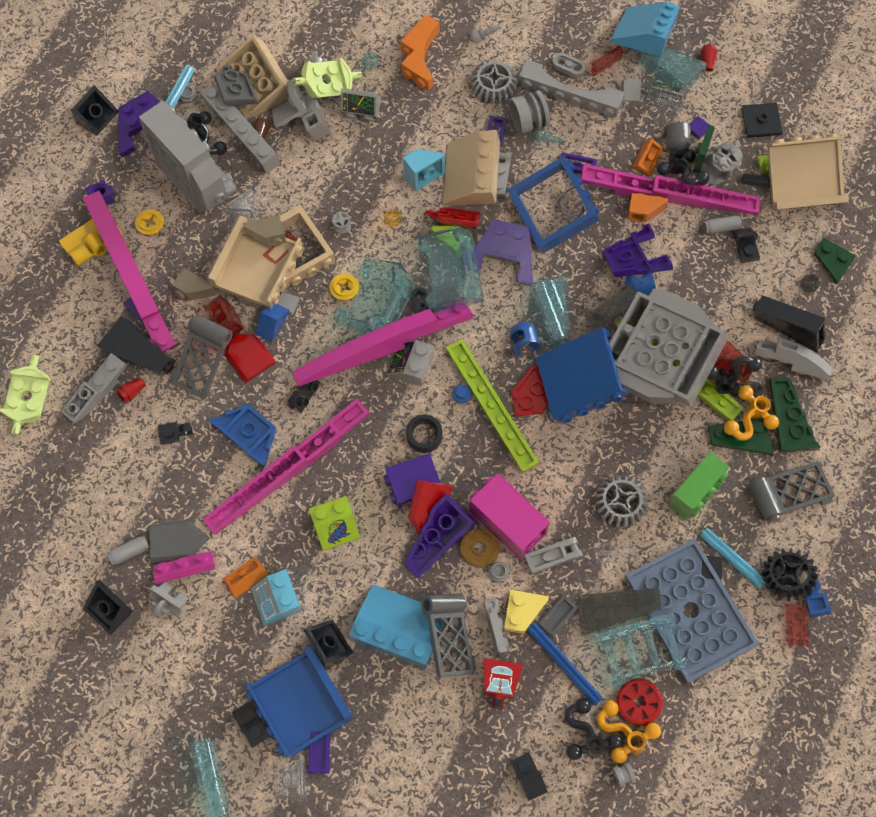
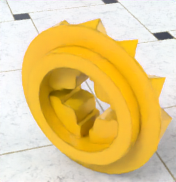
[135,209,165,236]
[330,274,359,302]

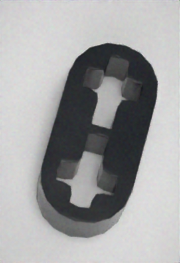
[411,287,433,313]

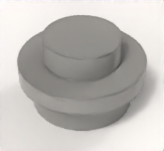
[180,86,197,103]
[489,562,509,582]

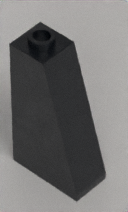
[752,295,826,352]
[97,316,176,375]

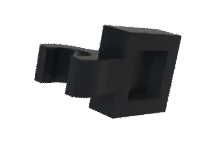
[158,422,193,445]

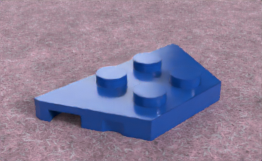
[209,404,277,468]

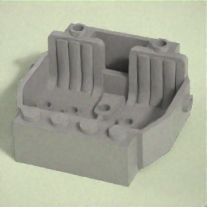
[139,101,237,213]
[609,288,727,408]

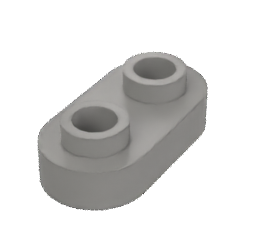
[552,53,586,78]

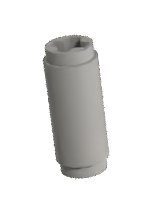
[703,215,742,234]
[107,536,150,566]

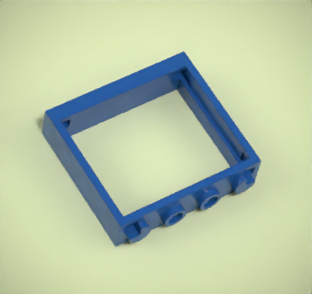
[507,156,600,253]

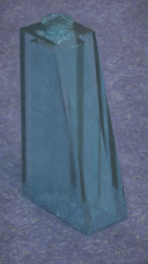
[635,47,707,94]
[529,274,570,349]
[189,737,232,817]

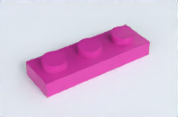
[153,551,215,584]

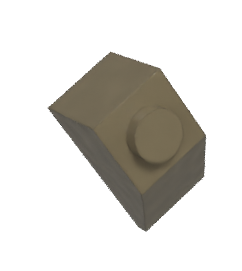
[243,215,286,247]
[171,268,217,301]

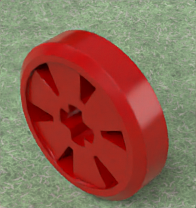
[616,679,663,726]

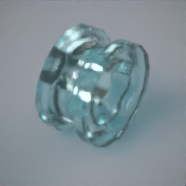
[363,52,379,69]

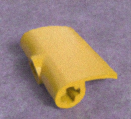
[59,219,124,266]

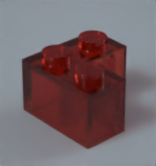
[206,295,245,352]

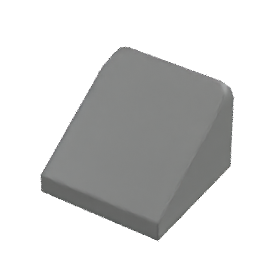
[623,80,641,102]

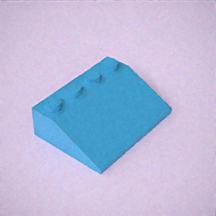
[610,2,680,57]
[349,585,443,669]

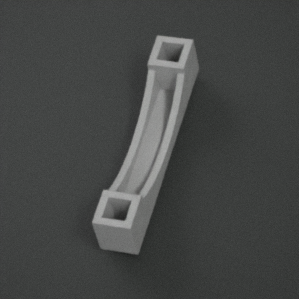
[518,60,625,118]
[201,83,281,174]

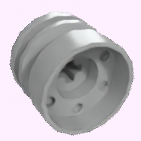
[509,90,550,135]

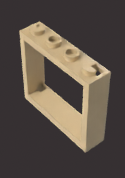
[280,205,335,293]

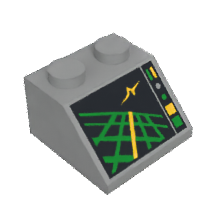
[341,88,381,121]
[386,340,434,387]

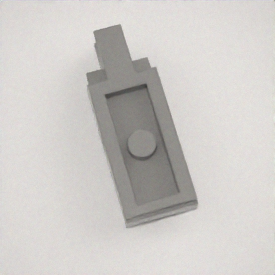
[483,598,509,657]

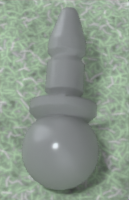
[469,25,500,43]

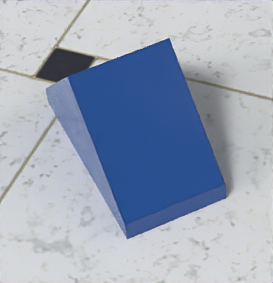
[256,304,290,342]

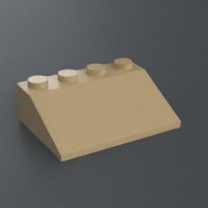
[216,35,289,120]
[442,130,500,206]

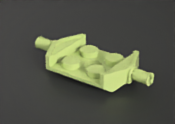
[292,58,362,98]
[0,355,50,436]

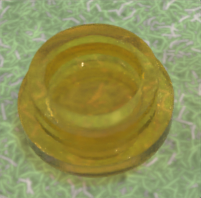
[384,209,402,227]

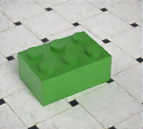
[668,452,729,521]

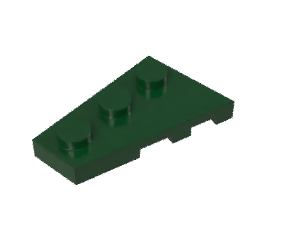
[707,418,774,456]

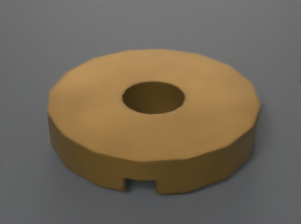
[460,529,499,568]

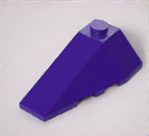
[405,494,478,578]

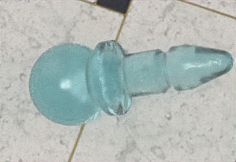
[533,128,563,144]

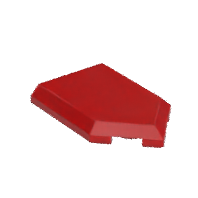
[425,207,481,229]
[224,332,277,383]
[511,364,549,417]
[408,480,453,535]

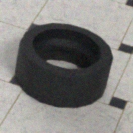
[406,414,443,453]

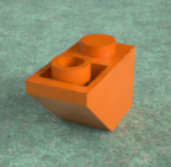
[627,193,668,223]

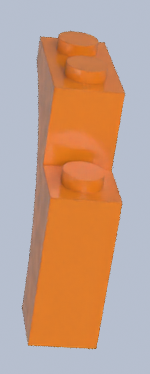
[401,14,440,91]

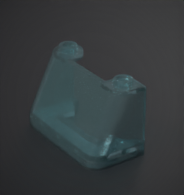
[417,226,483,310]
[333,258,414,335]

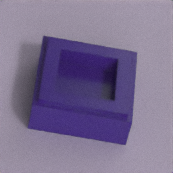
[689,116,708,140]

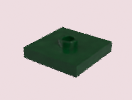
[693,124,715,173]

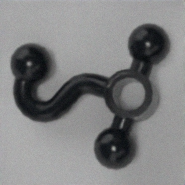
[187,111,227,155]
[656,149,710,185]
[707,356,762,397]
[565,698,623,760]

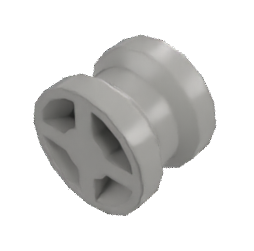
[332,212,351,234]
[612,762,636,788]

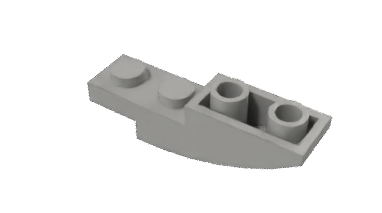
[755,338,833,380]
[61,353,127,423]

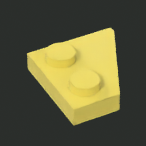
[504,590,549,634]

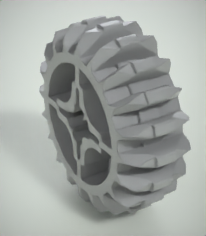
[471,59,518,104]
[595,475,648,528]

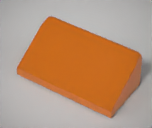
[631,138,664,176]
[222,556,269,598]

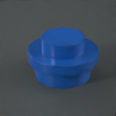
[452,385,471,403]

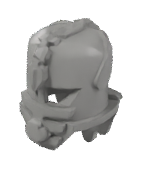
[701,142,743,186]

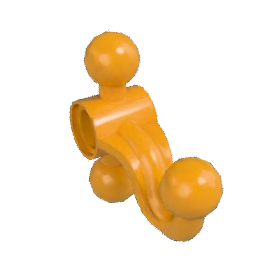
[724,385,779,441]
[596,700,661,763]

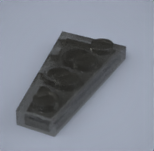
[578,588,662,636]

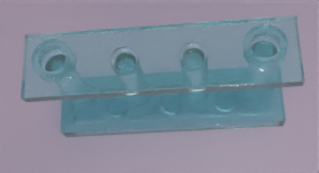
[594,613,689,687]

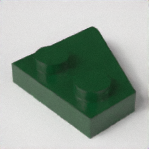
[813,237,856,284]

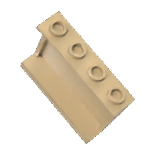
[767,133,849,210]
[208,216,304,309]

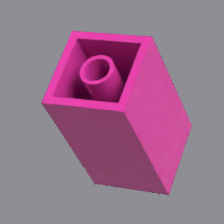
[469,474,550,560]

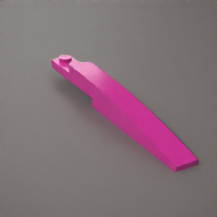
[581,164,760,215]
[83,191,176,351]
[292,302,473,387]
[203,398,370,535]

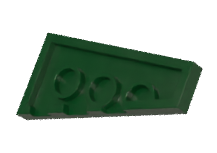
[769,377,820,452]

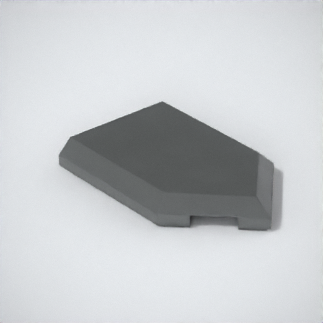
[214,63,258,105]
[149,521,210,563]

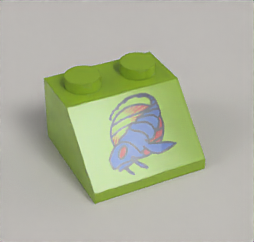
[309,496,360,551]

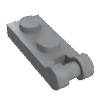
[496,151,512,197]
[524,537,583,575]

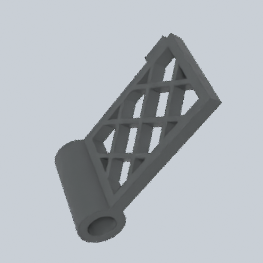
[170,315,232,399]
[748,461,835,523]
[421,593,476,678]

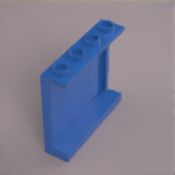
[536,327,629,424]
[245,645,353,759]

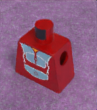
[483,658,523,710]

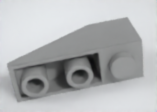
[301,95,331,141]

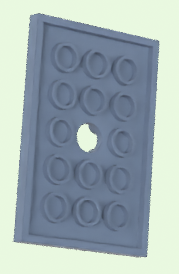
[625,539,759,684]

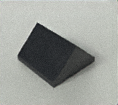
[71,85,118,136]
[83,579,133,635]
[303,619,354,670]

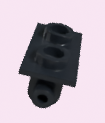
[287,380,320,413]

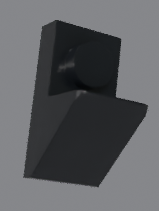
[732,228,760,263]
[232,701,270,748]
[510,752,548,801]

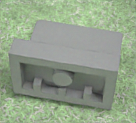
[272,80,307,128]

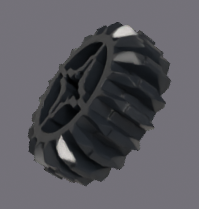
[762,547,818,602]

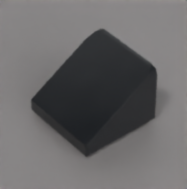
[701,556,722,580]

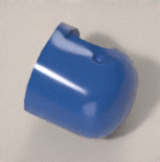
[624,273,656,298]
[509,322,540,355]

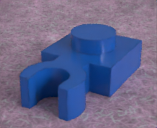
[805,580,831,618]

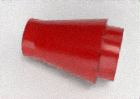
[700,44,718,72]
[116,377,146,403]

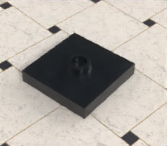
[741,103,783,138]

